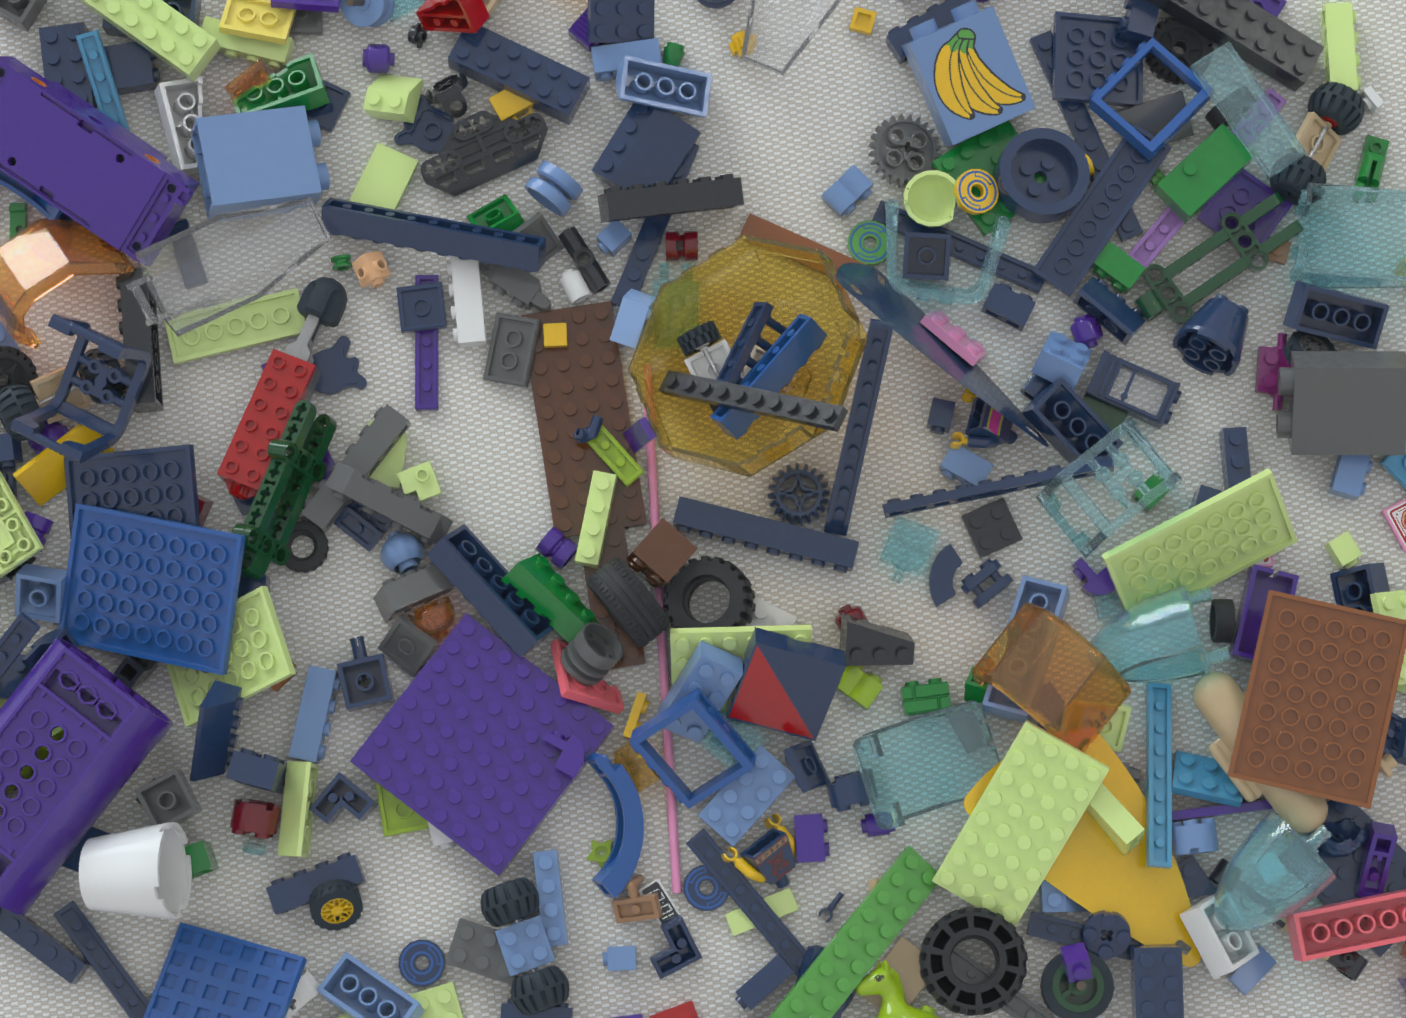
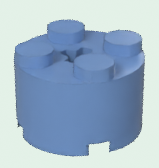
[1172,818,1219,856]

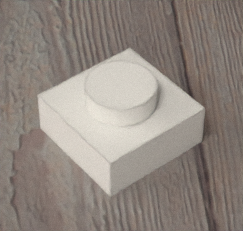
[1360,85,1385,114]

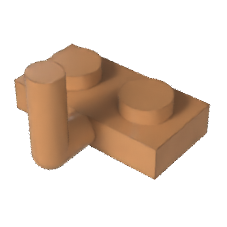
[611,874,663,924]

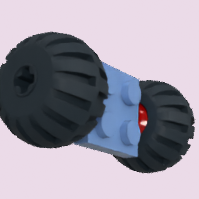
[480,877,570,1015]

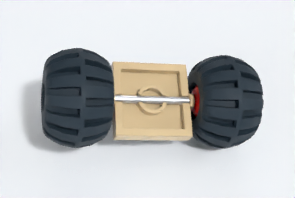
[1269,82,1365,206]
[0,348,126,441]

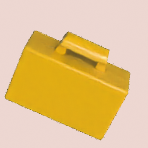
[489,90,533,124]

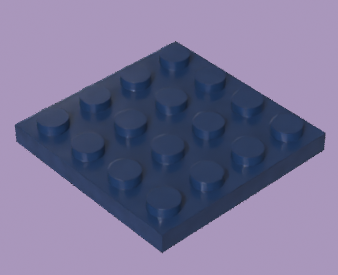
[1052,11,1143,107]

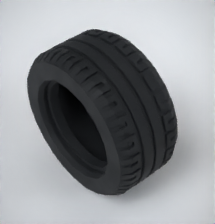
[587,557,670,647]

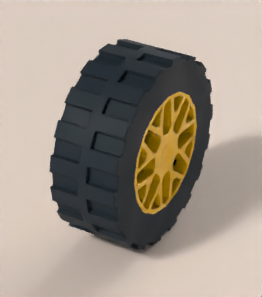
[309,879,363,931]

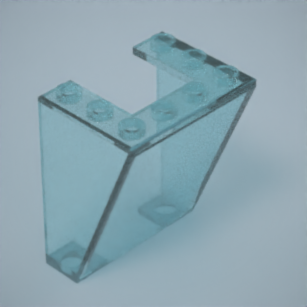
[1290,183,1406,289]

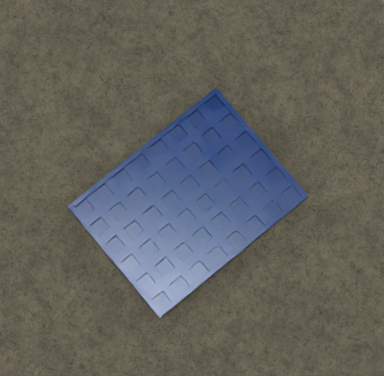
[143,922,307,1018]

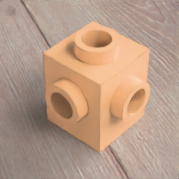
[351,251,391,289]

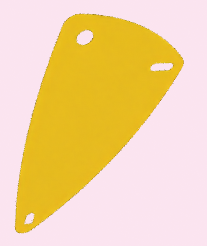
[964,726,1201,967]

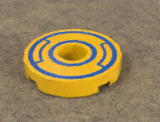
[953,169,999,215]

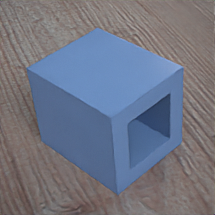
[596,221,632,257]
[603,946,637,971]

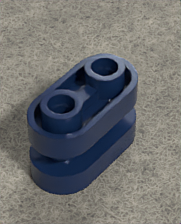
[961,558,1014,609]

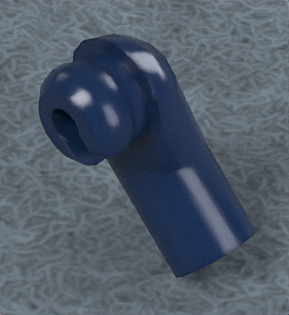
[573,415,604,443]

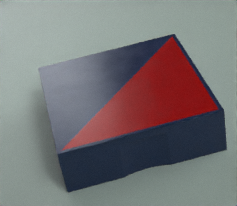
[726,627,846,741]

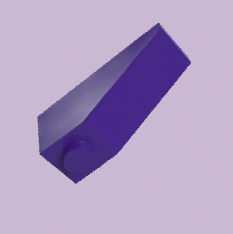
[1357,821,1398,897]

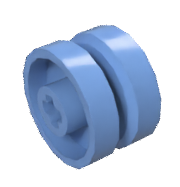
[524,161,583,217]

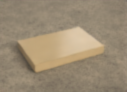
[863,936,925,1008]

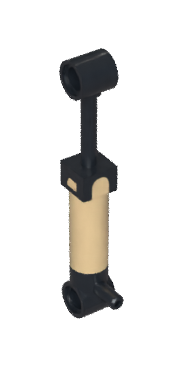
[1208,858,1368,982]

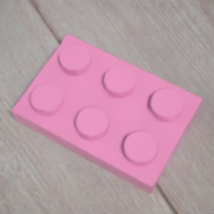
[920,310,987,366]

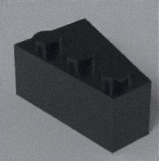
[839,612,915,666]

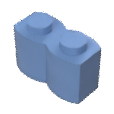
[821,165,873,218]

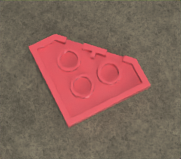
[550,639,624,714]

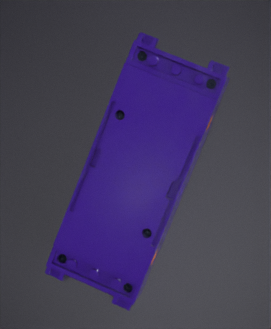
[0,56,200,266]

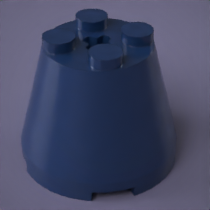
[1173,294,1249,376]

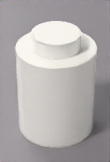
[559,268,592,305]

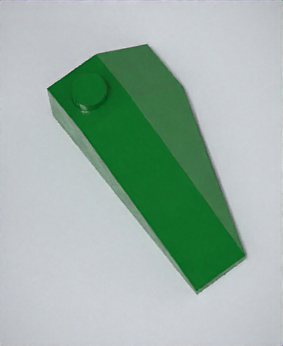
[232,53,331,113]

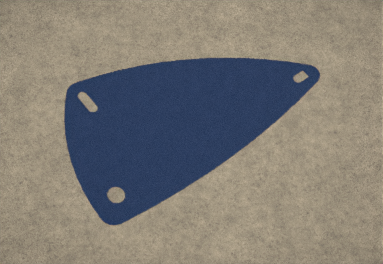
[836,263,1049,447]

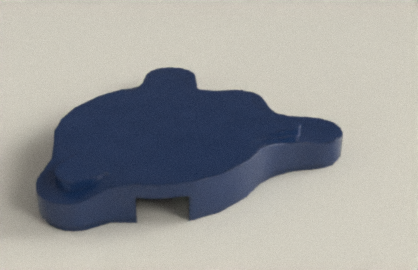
[394,94,454,154]
[313,336,367,395]

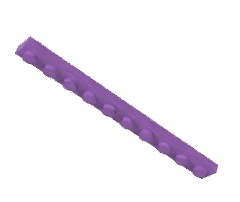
[1128,87,1287,268]

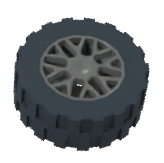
[1283,330,1337,366]

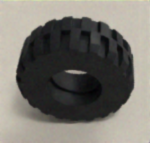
[919,907,1028,1016]

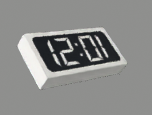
[638,878,683,925]

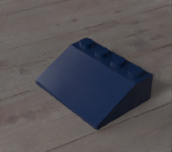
[592,103,701,190]

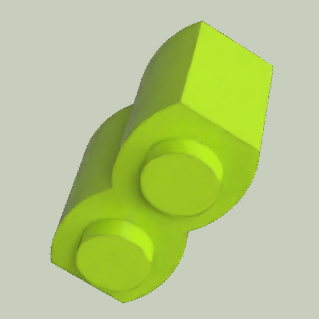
[837,666,884,710]

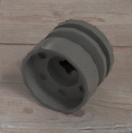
[560,622,624,685]

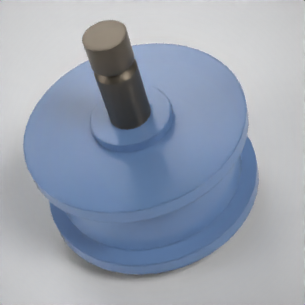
[340,0,395,27]

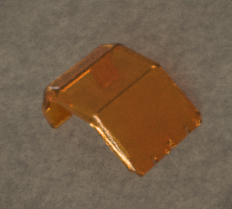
[0,220,135,349]
[972,602,1131,753]

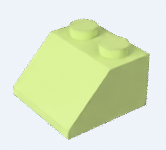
[363,74,424,123]

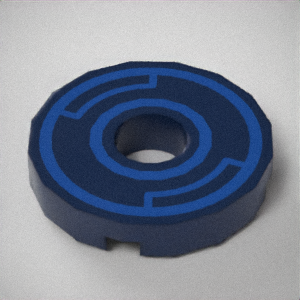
[683,865,728,911]
[398,939,446,987]

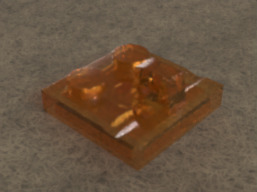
[224,59,269,102]

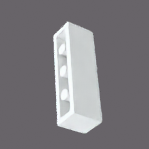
[447,256,487,348]

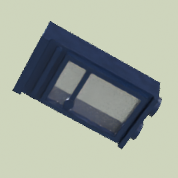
[1084,350,1182,429]

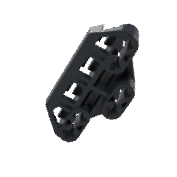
[420,111,548,197]

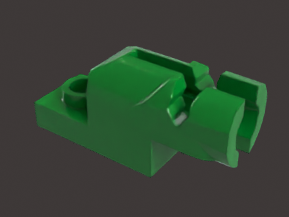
[1352,135,1390,202]

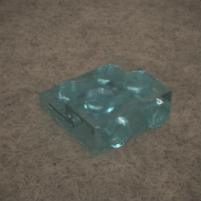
[700,709,766,768]

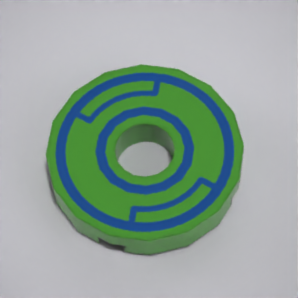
[848,221,893,266]

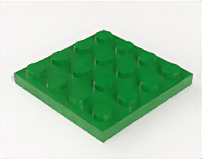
[931,120,1046,237]

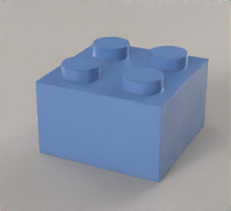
[1031,331,1093,390]

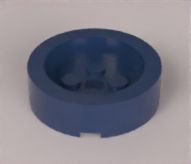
[994,128,1090,224]

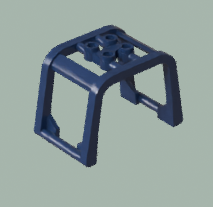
[10,314,151,464]

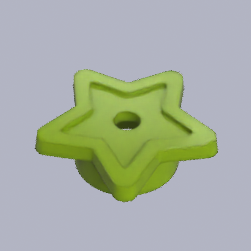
[587,839,612,868]

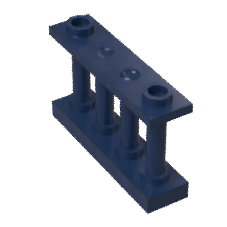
[716,302,787,384]

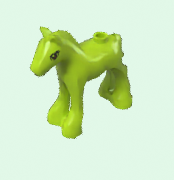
[855,960,941,1018]

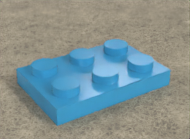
[1172,750,1242,808]

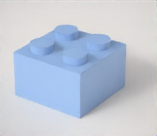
[610,288,658,349]

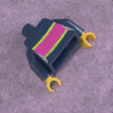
[950,388,1018,449]

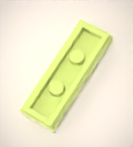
[725,888,799,936]

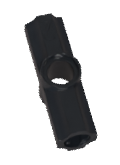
[558,226,611,294]

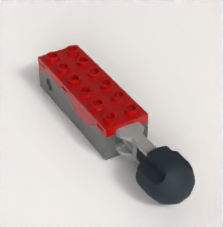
[217,277,348,501]

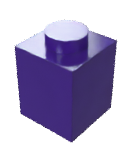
[1060,942,1093,983]

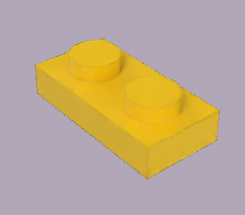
[623,692,650,740]

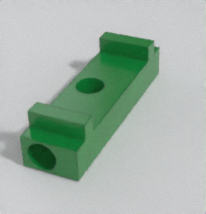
[9,203,27,258]

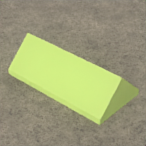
[277,761,319,859]

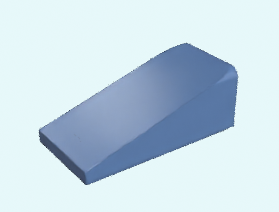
[1227,945,1277,995]

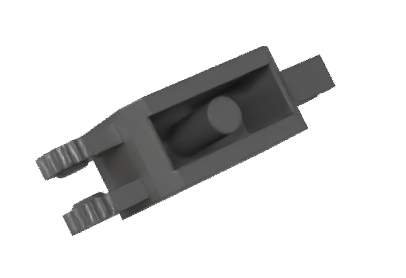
[479,264,552,312]

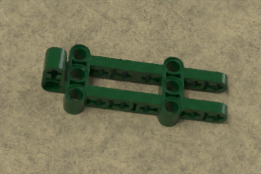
[1134,192,1304,325]
[232,400,337,580]

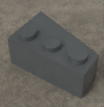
[373,562,455,623]

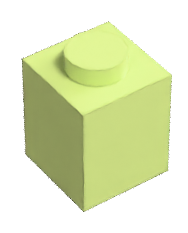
[1324,531,1363,569]

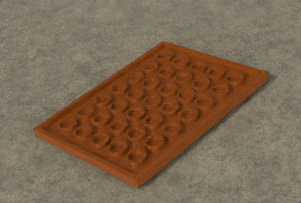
[1227,590,1406,809]

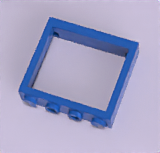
[1089,37,1214,161]
[630,688,757,809]

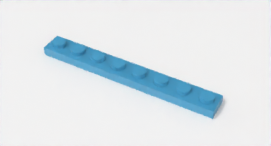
[1146,682,1172,869]

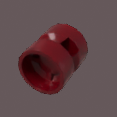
[666,231,698,261]

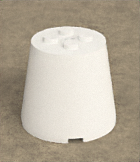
[79,822,192,919]

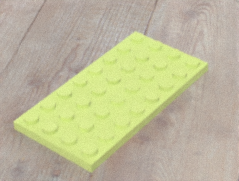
[1101,468,1298,627]
[932,720,1110,927]

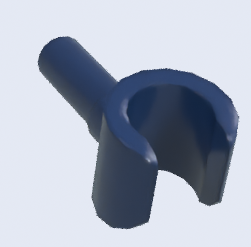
[818,892,844,922]

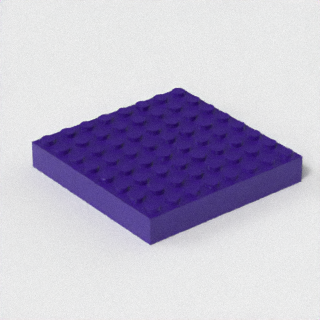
[350,613,614,877]

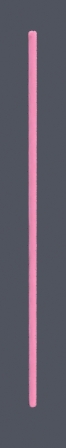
[641,363,682,894]

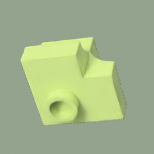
[397,461,442,502]

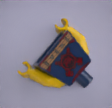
[721,813,796,888]

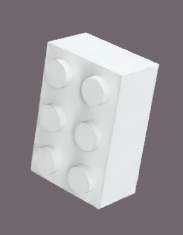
[1179,889,1260,979]

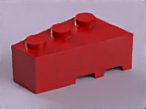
[416,0,490,33]

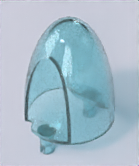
[1087,586,1231,683]
[1214,811,1337,932]

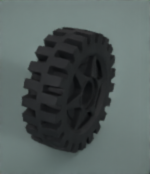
[1146,16,1214,85]
[0,345,38,396]

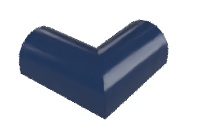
[649,915,702,979]

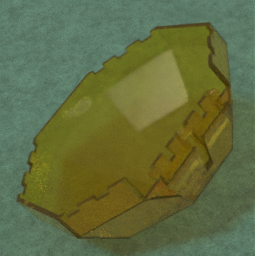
[628,234,868,477]

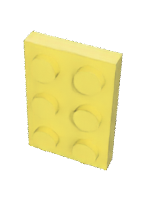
[219,0,296,45]

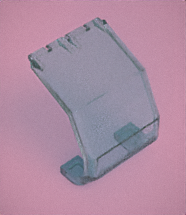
[853,700,1000,830]

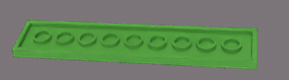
[769,846,937,1018]

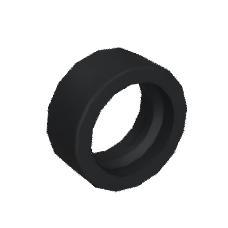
[1209,599,1235,643]

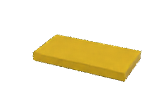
[13,424,114,507]

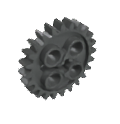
[868,114,942,187]

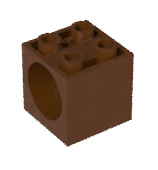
[626,518,698,589]

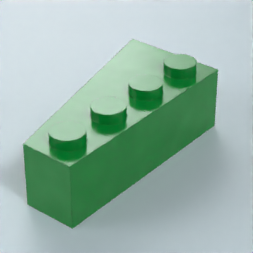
[501,553,599,642]

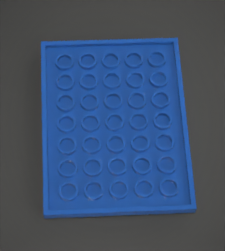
[59,503,246,675]

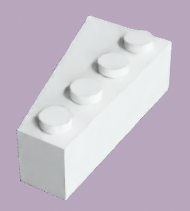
[154,76,203,175]

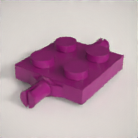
[1255,333,1291,411]

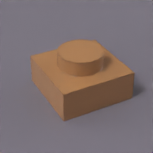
[1262,236,1291,266]

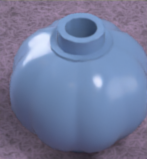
[380,531,424,575]

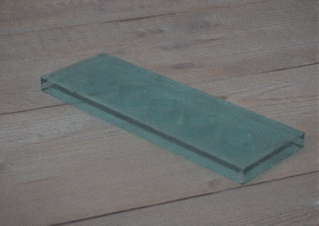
[1190,42,1307,179]

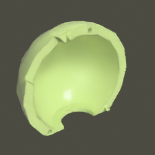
[903,170,956,228]

